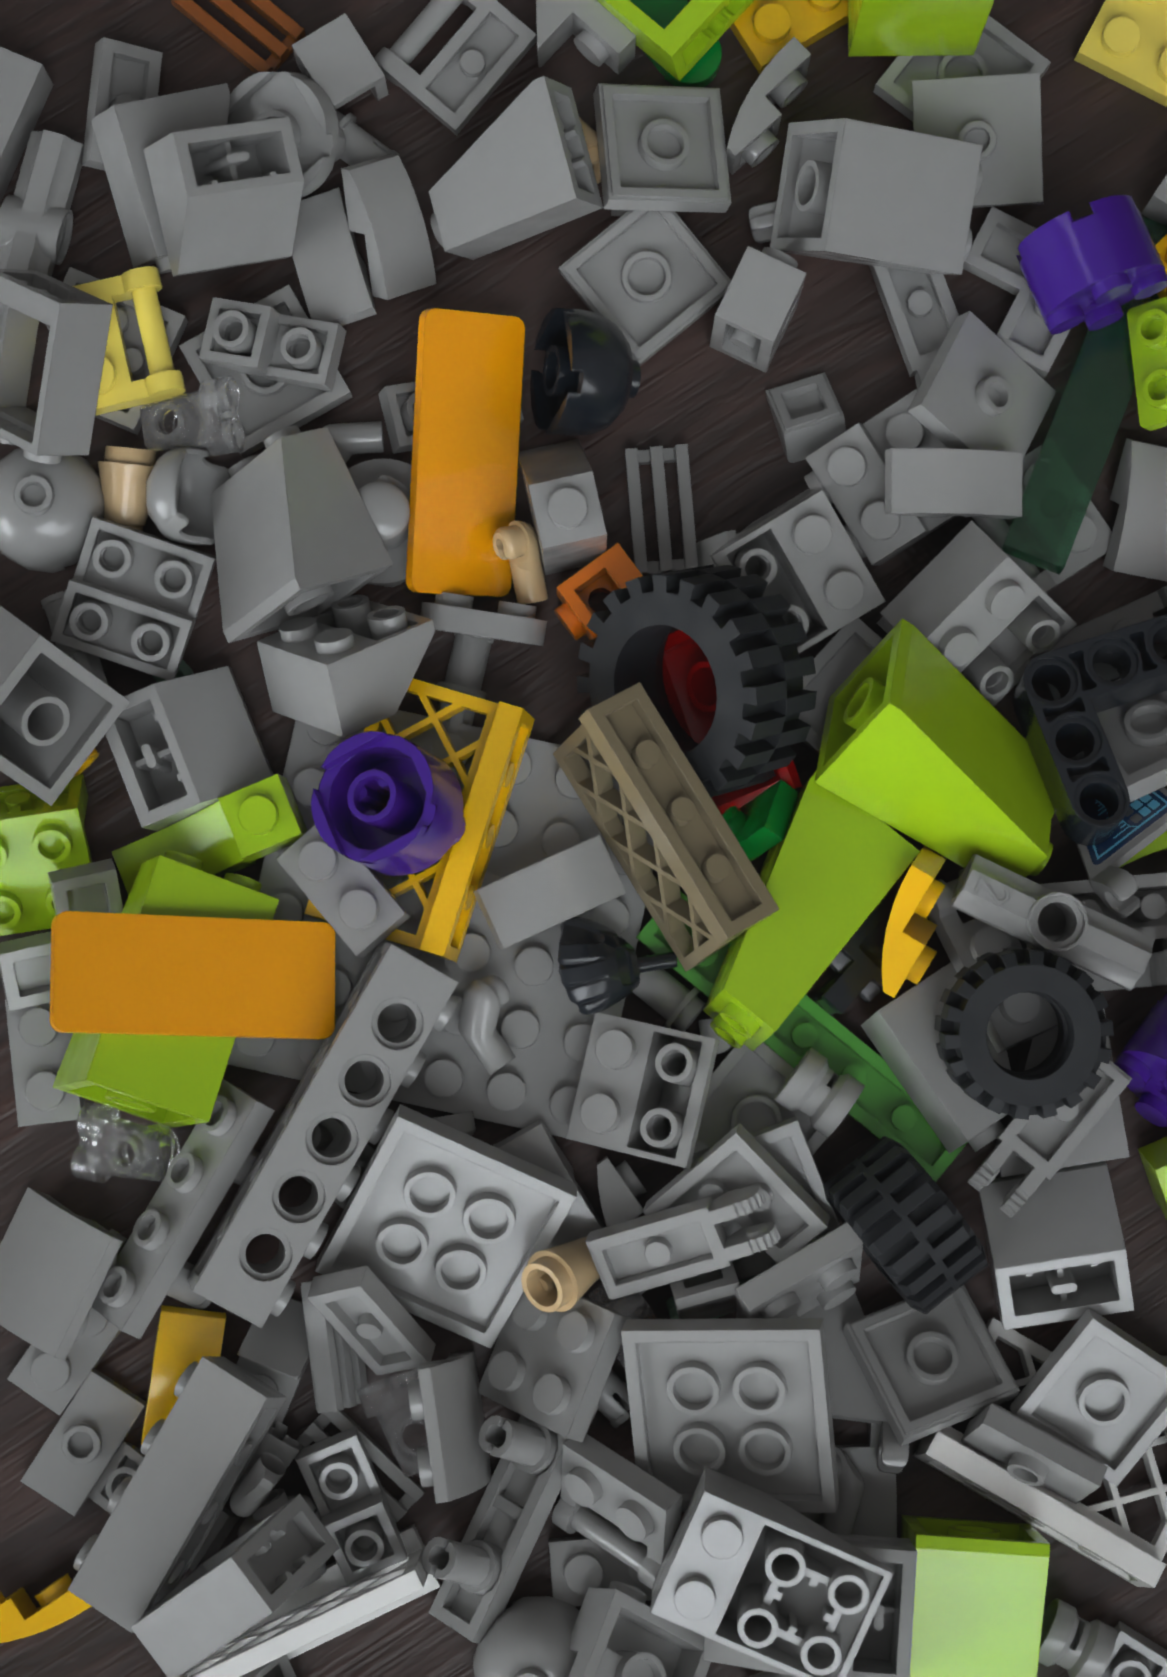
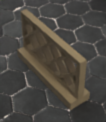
[553,682,779,972]

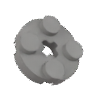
[227,72,346,198]

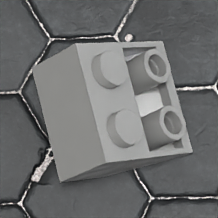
[143,116,304,277]
[710,489,886,653]
[880,520,1077,707]
[257,595,435,737]
[105,666,274,831]
[566,1012,720,1169]
[978,1161,1134,1330]

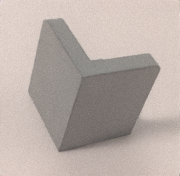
[292,13,389,110]

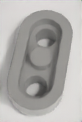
[420,592,547,646]

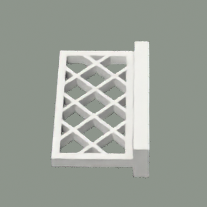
[913,1318,1167,1588]
[179,1524,441,1677]

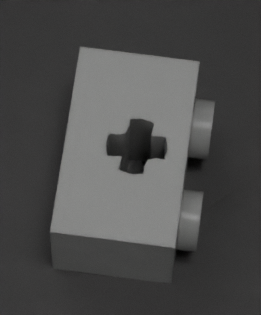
[709,246,807,373]

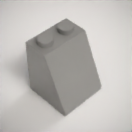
[770,118,983,275]
[210,425,394,643]
[0,606,130,806]

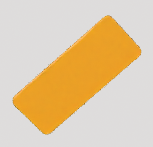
[406,308,525,597]
[49,911,335,1040]

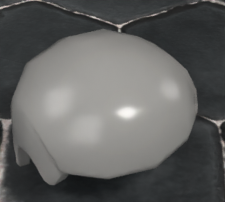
[146,447,231,545]

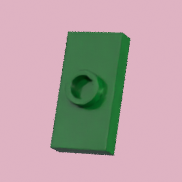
[722,779,798,862]

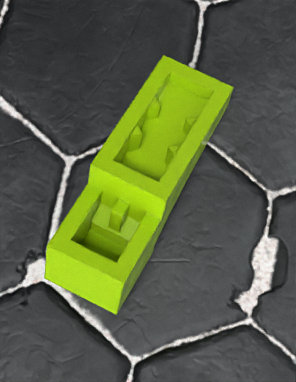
[112,774,308,895]

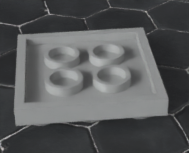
[315,1104,578,1349]
[621,1318,840,1513]

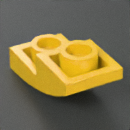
[882,846,946,998]
[141,1305,226,1445]
[0,1573,92,1643]

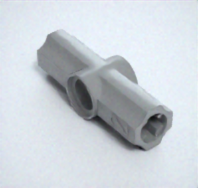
[0,130,84,277]
[949,854,1155,991]

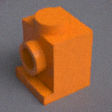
[554,543,643,641]

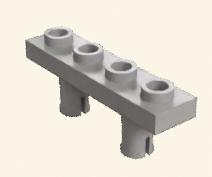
[91,1079,275,1339]
[422,1405,599,1644]

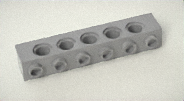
[187,940,459,1328]

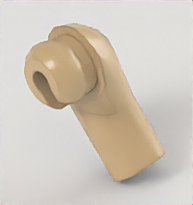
[492,520,548,604]

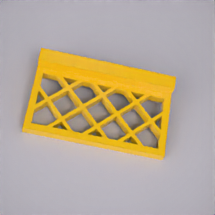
[304,678,535,963]

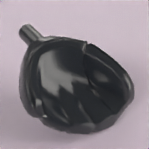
[558,917,677,1015]

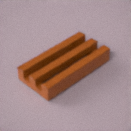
[171,0,306,74]

